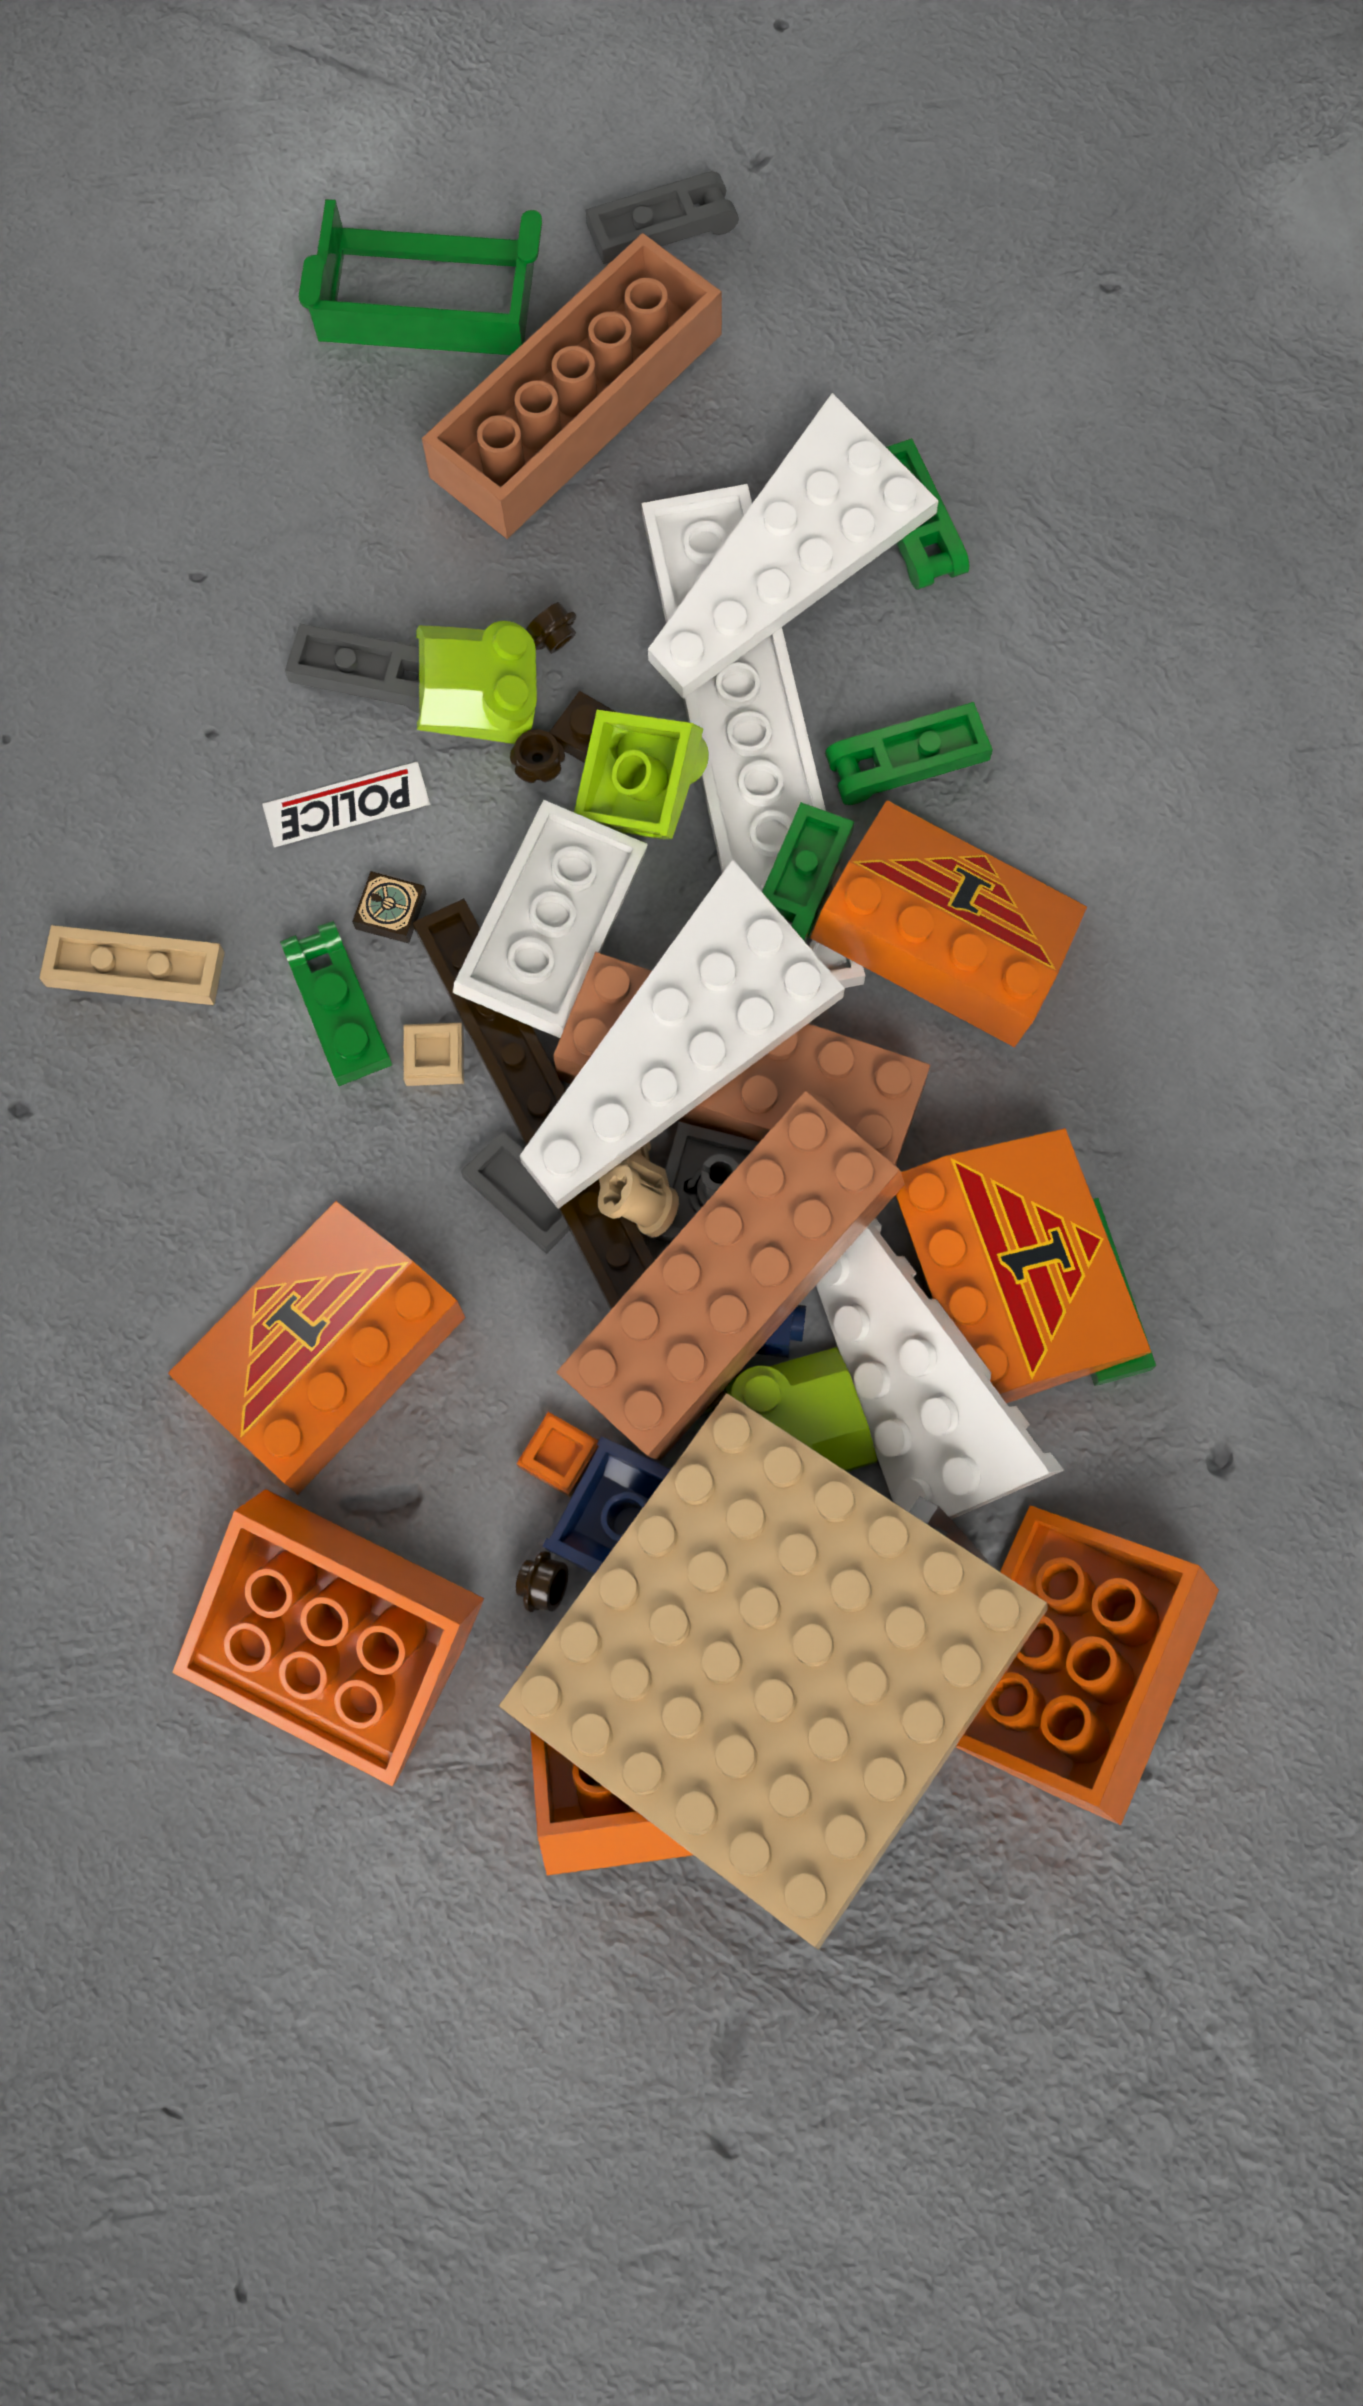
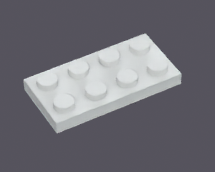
[453,800,648,1038]

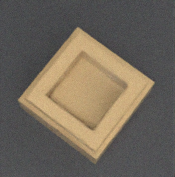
[404,1023,464,1086]

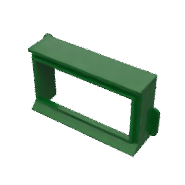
[298,199,542,355]

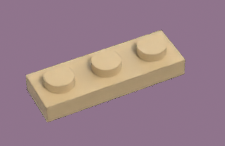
[39,925,225,1005]

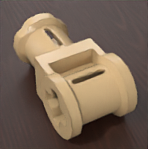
[598,1141,679,1237]

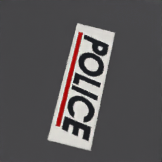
[262,761,430,847]

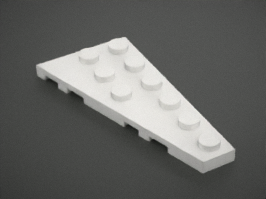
[648,393,938,699]
[520,859,845,1209]
[816,1218,1064,1519]

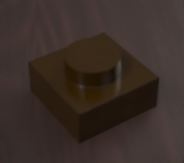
[549,691,616,763]

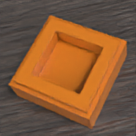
[516,1412,599,1498]

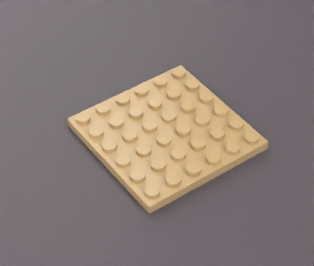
[499,1393,1048,1950]

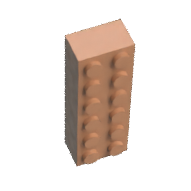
[422,233,722,539]
[553,952,930,1166]
[556,1090,905,1461]

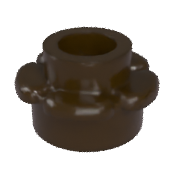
[526,602,576,654]
[510,729,565,783]
[516,1551,568,1612]

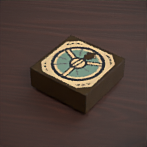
[352,871,427,944]

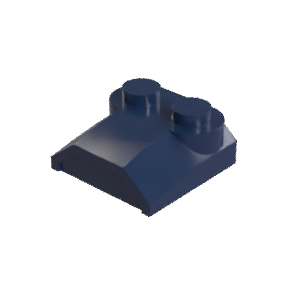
[542,1436,671,1574]

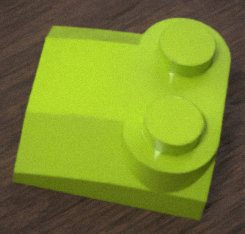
[416,621,537,744]
[574,710,709,839]
[724,1347,878,1472]

